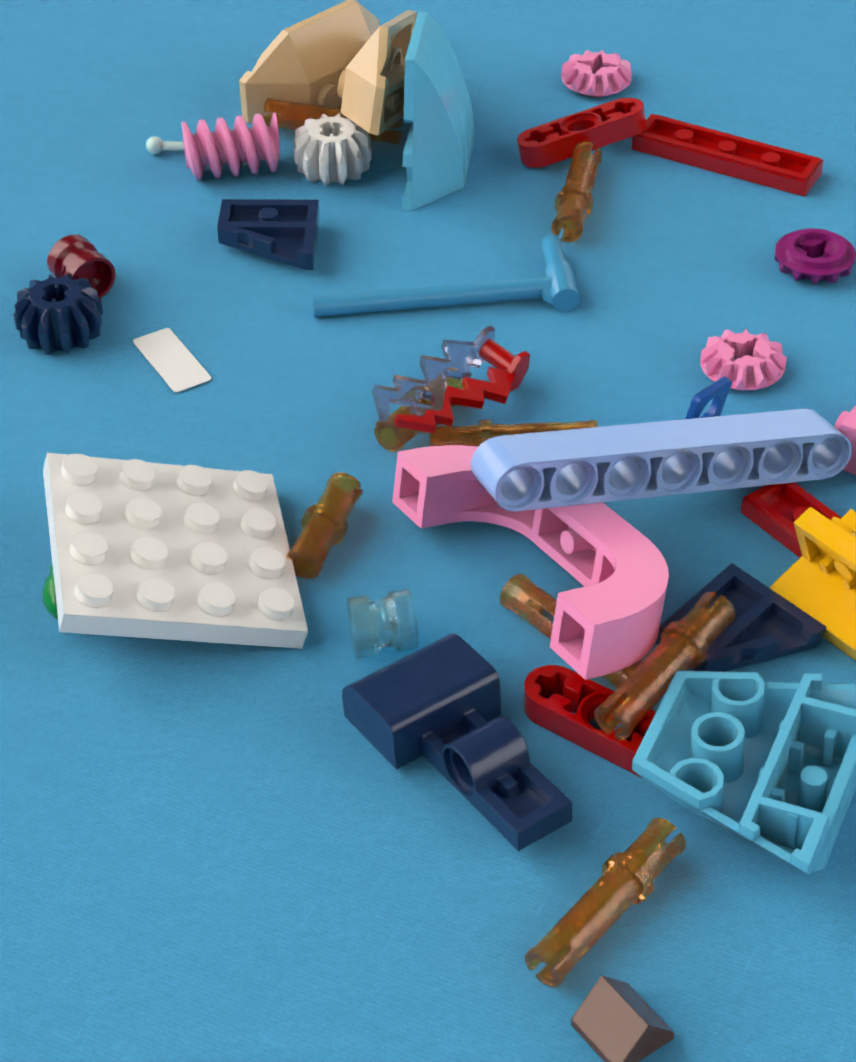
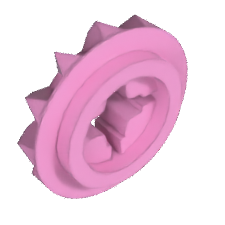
[561,50,632,97]
[700,329,787,390]

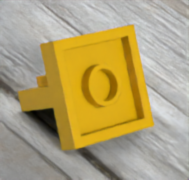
[769,507,856,661]

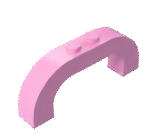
[392,445,669,680]

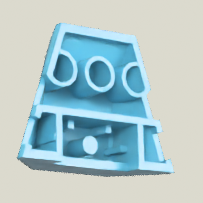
[401,11,475,212]
[632,671,856,875]

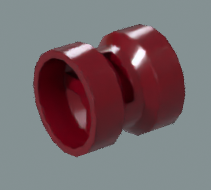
[47,235,116,298]

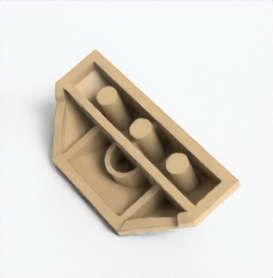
[239,0,380,123]
[337,10,417,136]

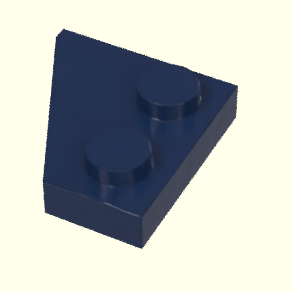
[217,199,320,270]
[655,563,826,672]

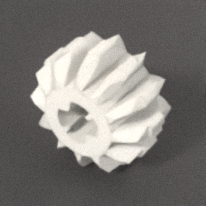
[293,113,372,186]

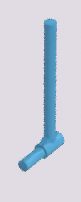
[313,234,580,317]

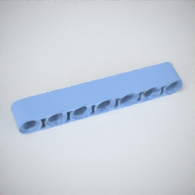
[471,409,852,512]

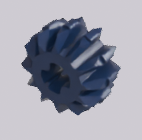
[13,273,103,355]

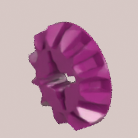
[774,228,856,285]

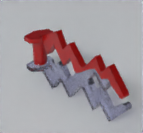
[372,325,530,433]

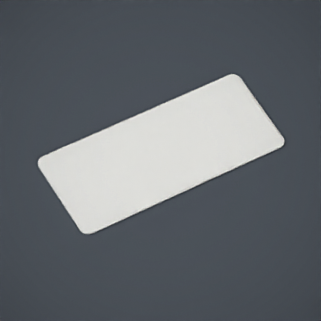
[133,328,212,392]

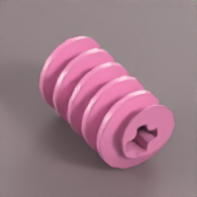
[181,112,281,181]

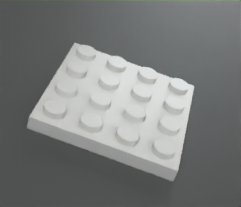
[43,453,308,649]

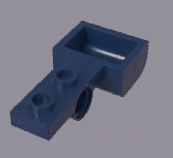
[342,633,572,851]

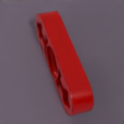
[517,98,646,168]
[524,665,656,779]

